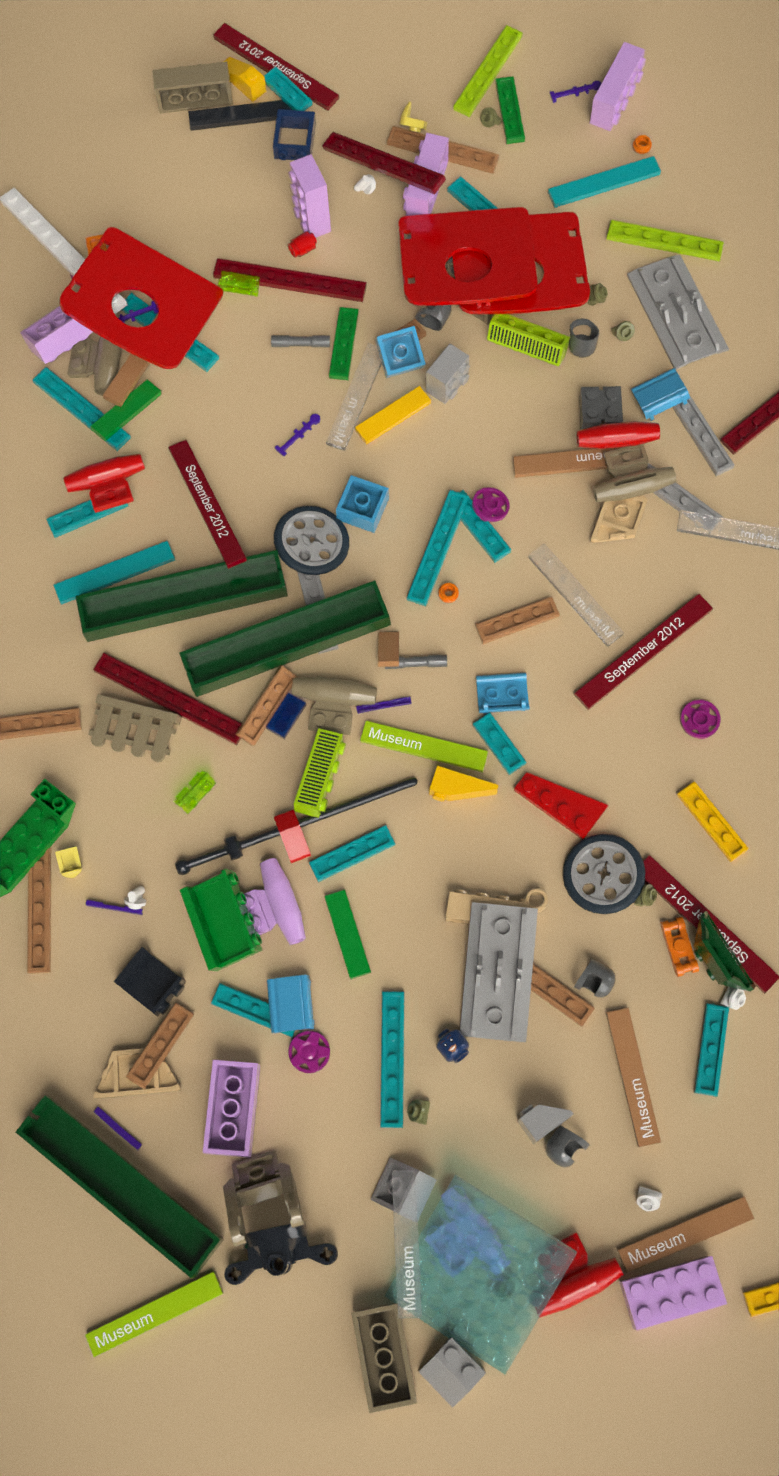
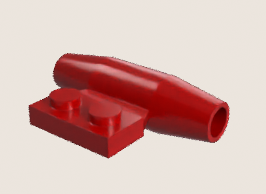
[576,421,660,449]
[63,454,145,513]
[532,1232,624,1317]

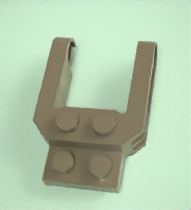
[223,1150,304,1247]

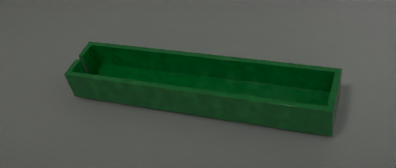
[75,550,288,642]
[179,580,391,697]
[15,1095,224,1279]

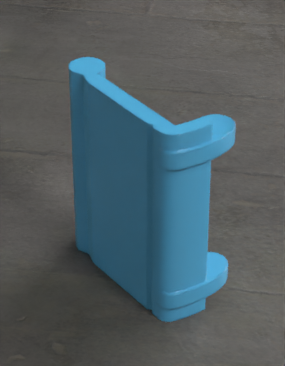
[631,368,690,421]
[476,673,530,714]
[267,975,315,1034]

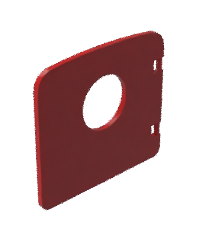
[398,207,538,305]
[452,212,590,314]
[59,227,224,369]

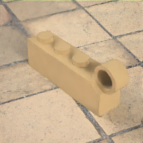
[446,889,548,925]

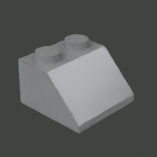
[518,1104,573,1144]
[371,1157,436,1223]
[419,1336,486,1408]

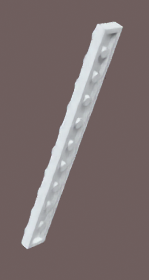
[0,188,127,314]

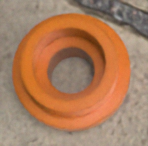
[633,135,652,154]
[438,583,459,603]

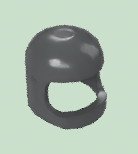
[415,305,452,331]
[569,318,599,358]
[574,959,616,998]
[545,1125,590,1167]

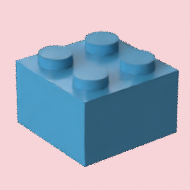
[375,326,426,379]
[336,475,389,533]

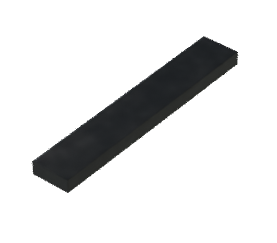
[188,100,292,131]

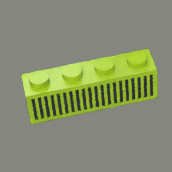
[487,314,570,367]
[294,728,346,818]

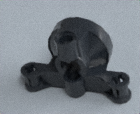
[224,1221,338,1285]

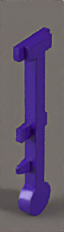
[549,80,602,103]
[118,301,158,323]
[274,414,320,457]

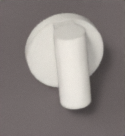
[354,174,376,194]
[124,886,146,909]
[720,986,746,1010]
[637,1186,662,1211]

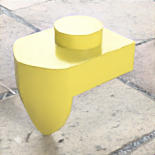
[399,102,427,132]
[55,846,82,878]

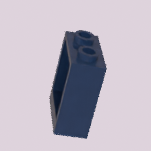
[273,109,316,160]

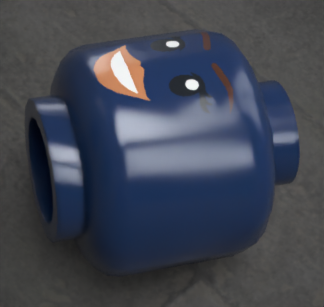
[436,1029,469,1063]

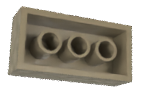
[153,62,233,114]
[352,1303,417,1413]

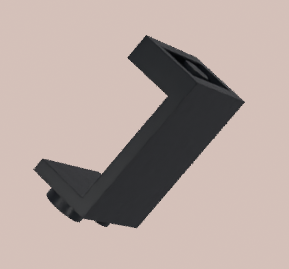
[114,947,185,1017]

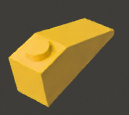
[223,57,267,102]
[429,766,499,802]

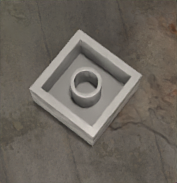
[426,344,470,404]

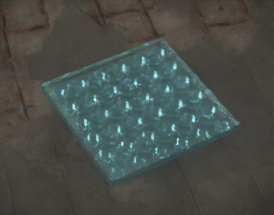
[385,1175,577,1375]

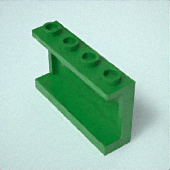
[180,869,263,971]

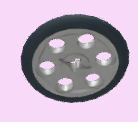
[274,506,350,575]
[563,834,646,914]

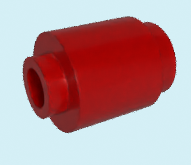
[287,231,317,258]

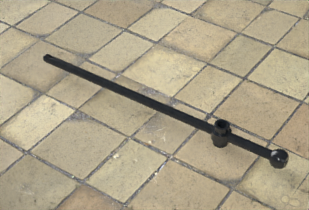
[175,778,418,875]

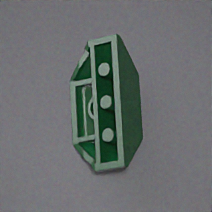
[694,911,756,992]

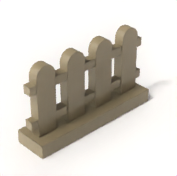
[89,694,182,762]

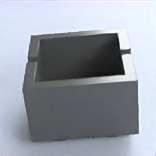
[579,386,623,430]

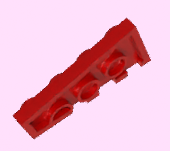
[514,772,609,840]

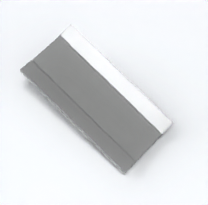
[627,255,729,370]
[460,902,538,1042]

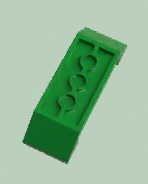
[0,778,76,897]

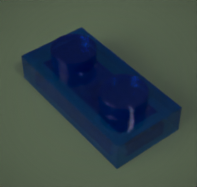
[266,693,306,740]

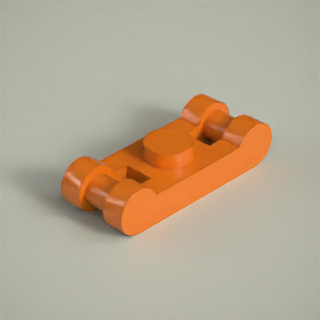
[660,917,699,977]

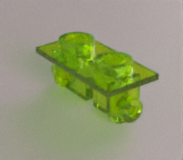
[218,271,260,297]
[174,770,216,814]

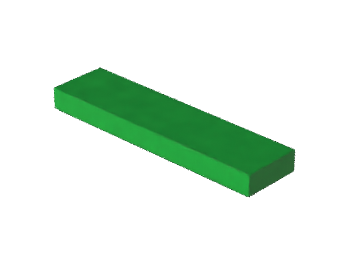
[495,76,525,144]
[329,307,359,381]
[90,379,162,441]
[324,890,371,980]

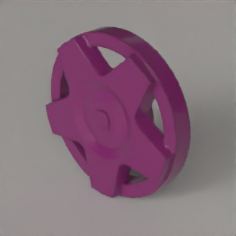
[472,487,510,522]
[680,700,721,739]
[288,1031,330,1074]

